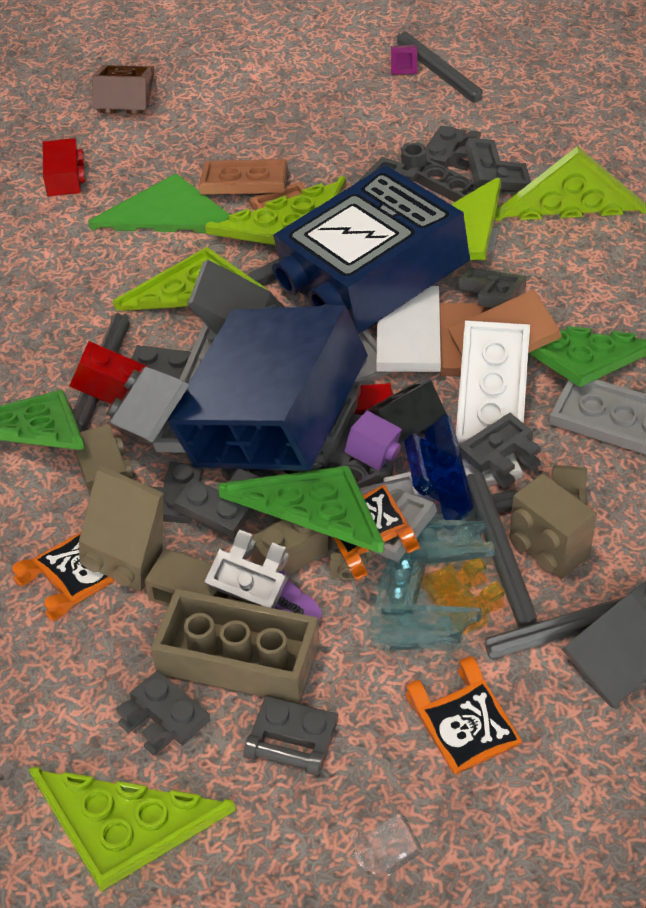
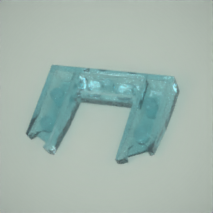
[368,519,496,650]

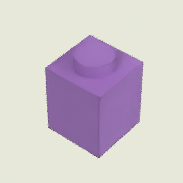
[344,410,402,471]

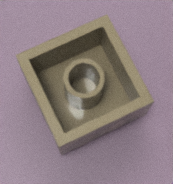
[509,473,597,580]

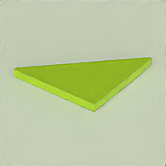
[494,146,646,221]
[205,176,346,245]
[451,178,501,260]
[112,247,269,311]
[28,767,236,892]

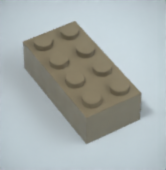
[151,589,320,704]

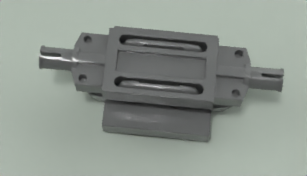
[292,381,362,473]

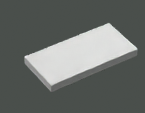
[376,286,441,372]
[455,320,530,445]

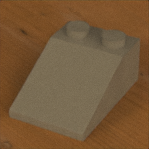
[79,465,164,592]

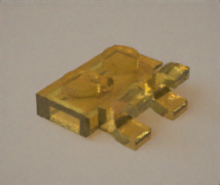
[420,555,504,638]

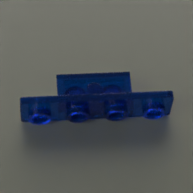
[404,414,474,528]

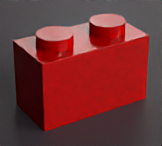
[43,138,86,197]
[69,341,148,404]

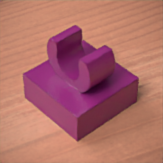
[391,45,417,75]

